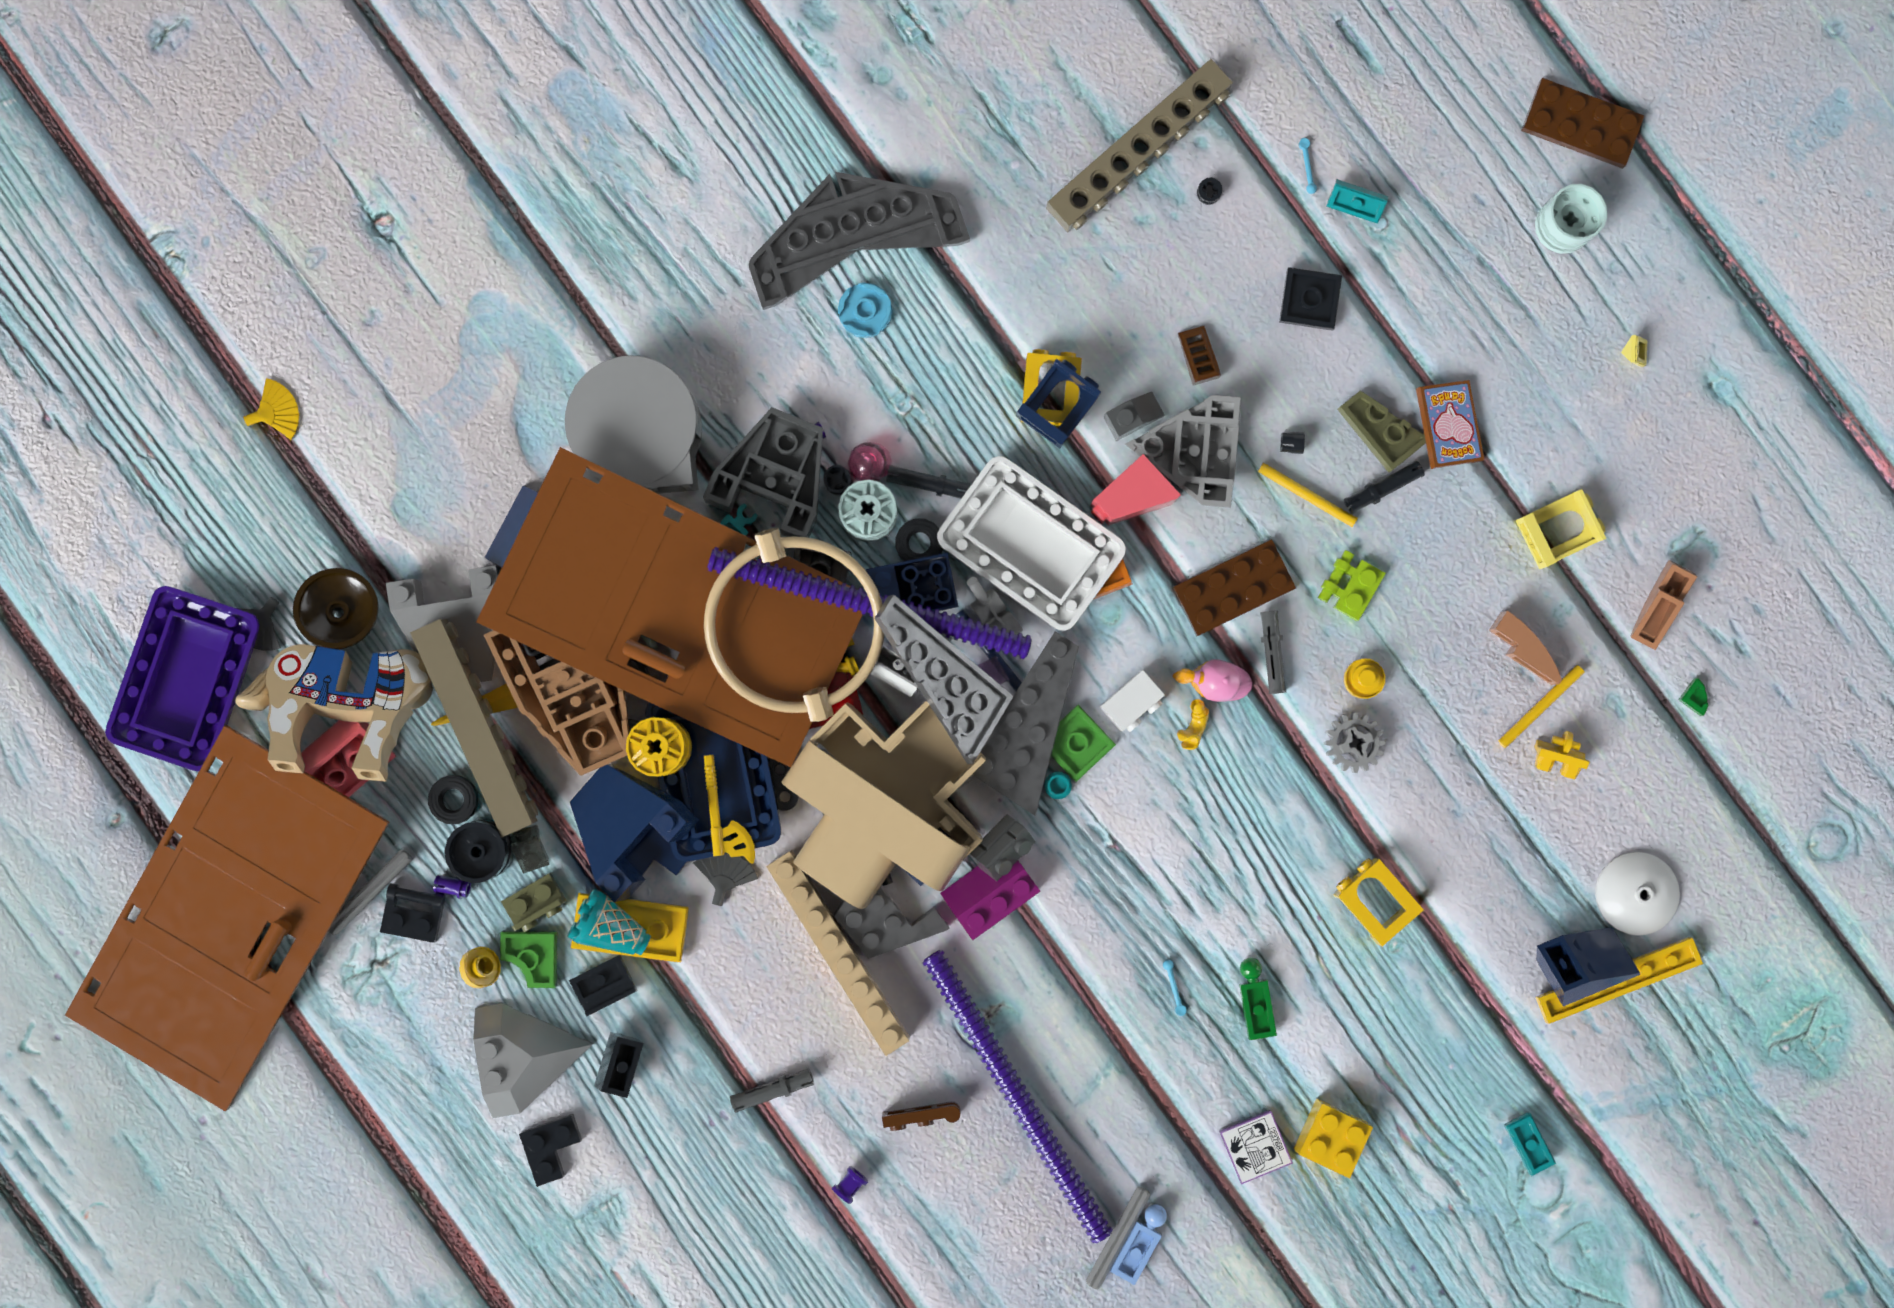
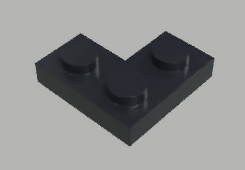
[519,1114,582,1187]

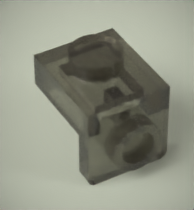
[511,825,550,874]

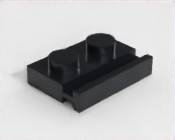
[569,955,638,1017]

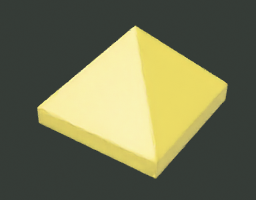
[1621,335,1647,367]

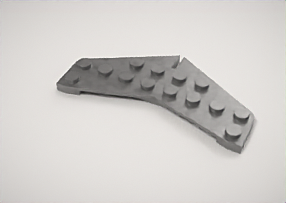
[749,172,970,310]

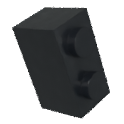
[594,1032,644,1098]

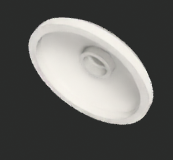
[1595,852,1680,935]

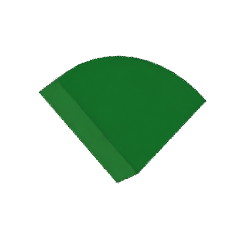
[1678,678,1708,716]

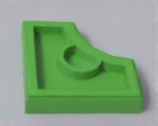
[500,931,558,988]

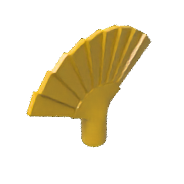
[243,378,299,440]

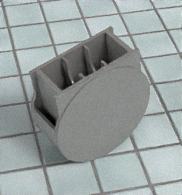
[565,356,702,494]

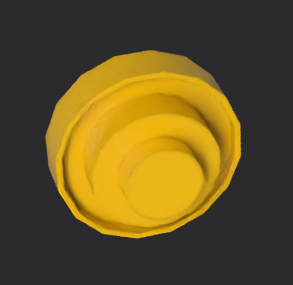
[1343,658,1385,699]
[459,946,501,989]

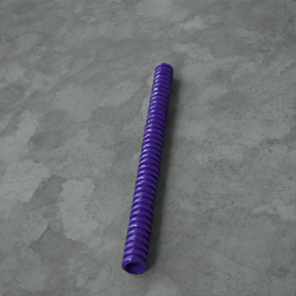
[707,547,1032,659]
[922,950,1113,1243]

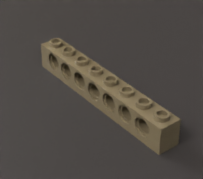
[1046,59,1233,233]

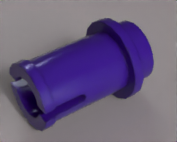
[433,875,471,899]

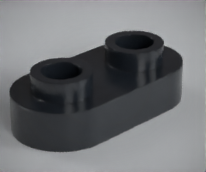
[769,759,799,811]

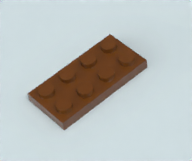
[1521,78,1644,169]
[1173,539,1296,637]

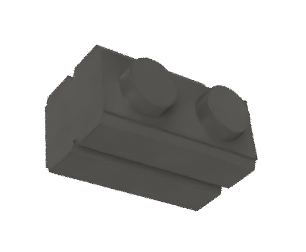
[969,814,1035,882]

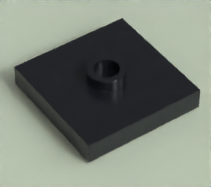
[1279,267,1342,331]

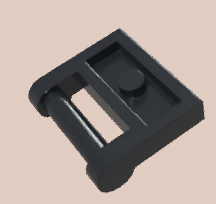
[380,883,445,943]

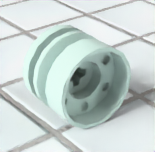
[1535,184,1607,254]
[838,480,898,542]

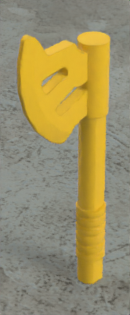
[704,755,755,864]

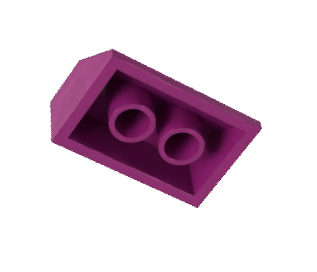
[940,860,1041,940]

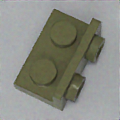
[501,873,567,932]

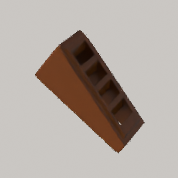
[1178,326,1221,386]

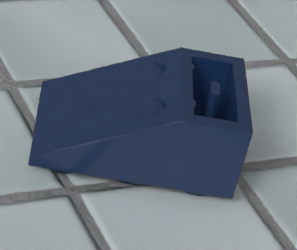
[866,553,959,611]
[1536,927,1640,1006]

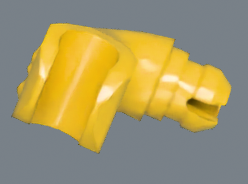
[1177,699,1209,750]

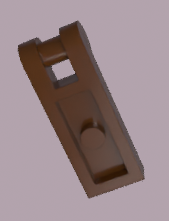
[882,1102,961,1131]

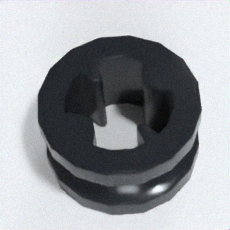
[1197,177,1223,205]

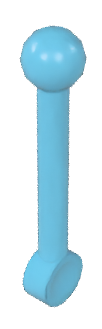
[1299,138,1317,194]
[1163,959,1186,1016]

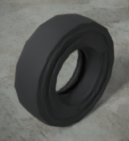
[895,518,943,561]
[428,775,479,824]

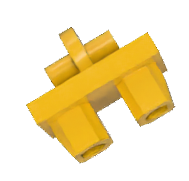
[1534,731,1590,780]

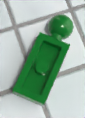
[1239,957,1277,1040]

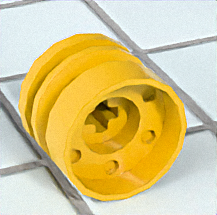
[626,717,692,776]

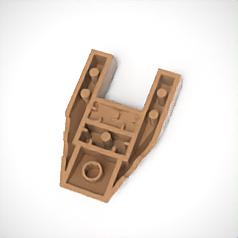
[484,630,629,776]

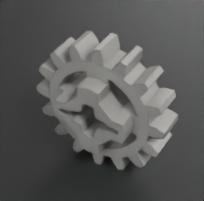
[1324,713,1386,773]

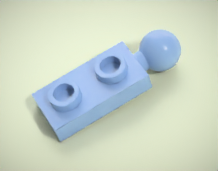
[1110,1204,1167,1285]

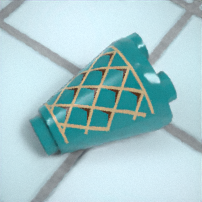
[567,889,651,955]

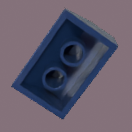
[484,485,538,567]

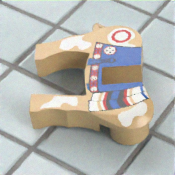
[235,644,433,782]

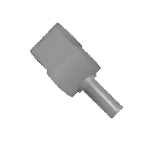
[967,577,1023,634]

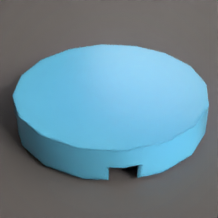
[838,282,892,338]

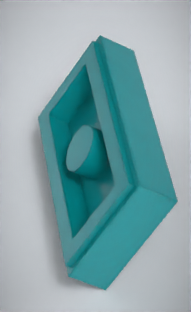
[1326,179,1389,224]
[1504,1112,1556,1176]

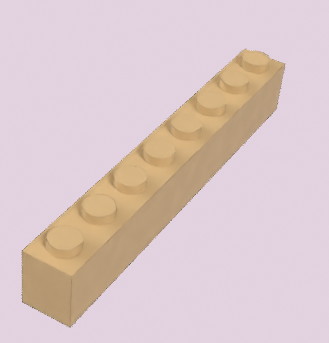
[766,850,910,1056]

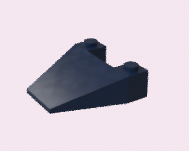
[570,764,699,903]

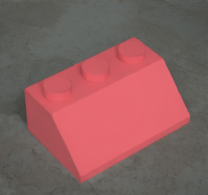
[301,720,396,797]

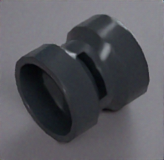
[823,465,852,495]

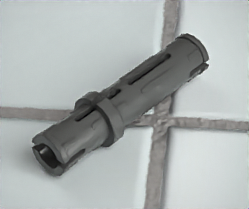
[1260,610,1287,694]
[730,1068,814,1113]

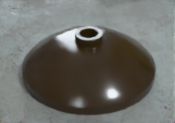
[293,568,379,649]

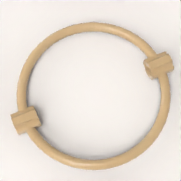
[704,528,885,722]

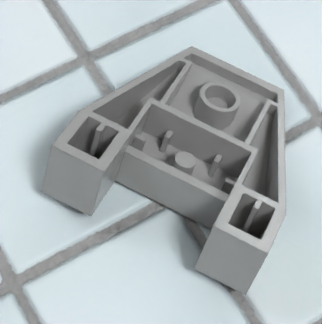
[386,565,502,682]

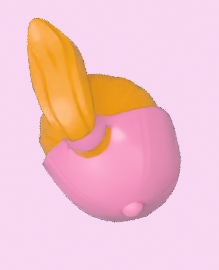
[1172,659,1252,702]

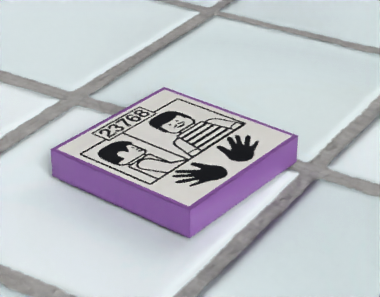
[1219,1110,1293,1184]

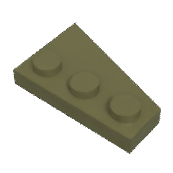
[1337,390,1426,473]

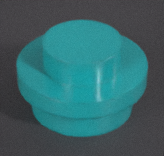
[1044,772,1072,799]

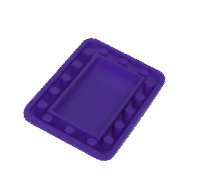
[105,586,259,771]

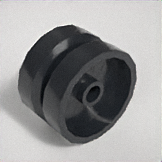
[444,819,514,883]

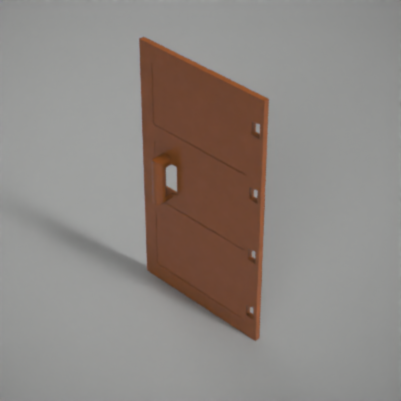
[476,447,863,767]
[65,725,390,1112]

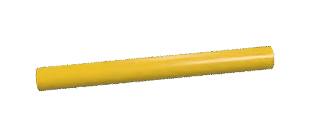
[1257,462,1358,527]
[1498,665,1585,748]

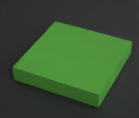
[1051,704,1116,782]

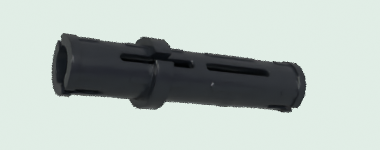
[1344,461,1425,514]
[886,465,970,499]

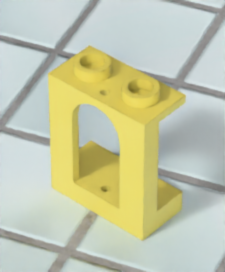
[1515,489,1607,569]

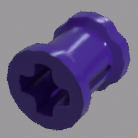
[832,1166,868,1204]

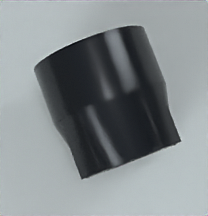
[1280,432,1305,454]

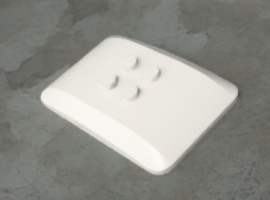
[937,456,1126,631]

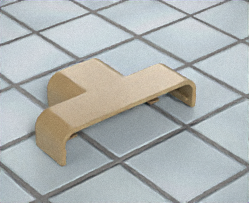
[810,700,986,858]
[782,740,971,909]

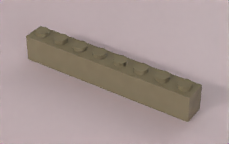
[410,619,538,837]

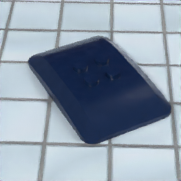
[646,702,781,862]

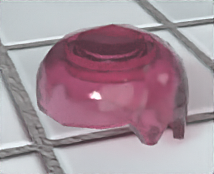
[847,442,892,481]

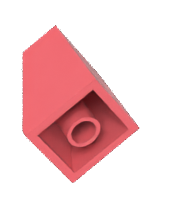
[1090,454,1181,526]

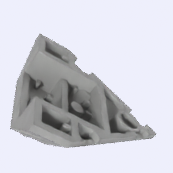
[1125,395,1241,508]
[473,1003,594,1118]

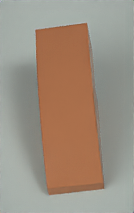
[1630,560,1697,650]
[1489,611,1562,685]

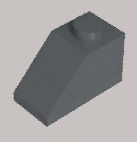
[1104,392,1165,441]

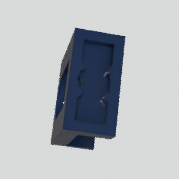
[1016,359,1101,449]

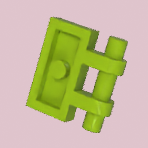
[1318,550,1386,621]

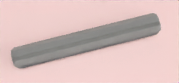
[329,850,413,935]
[1086,1186,1150,1290]

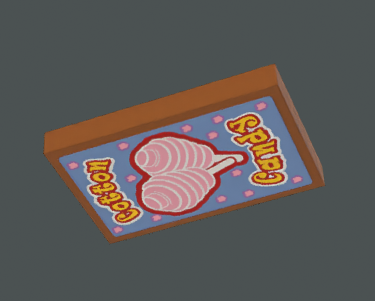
[1416,380,1484,469]

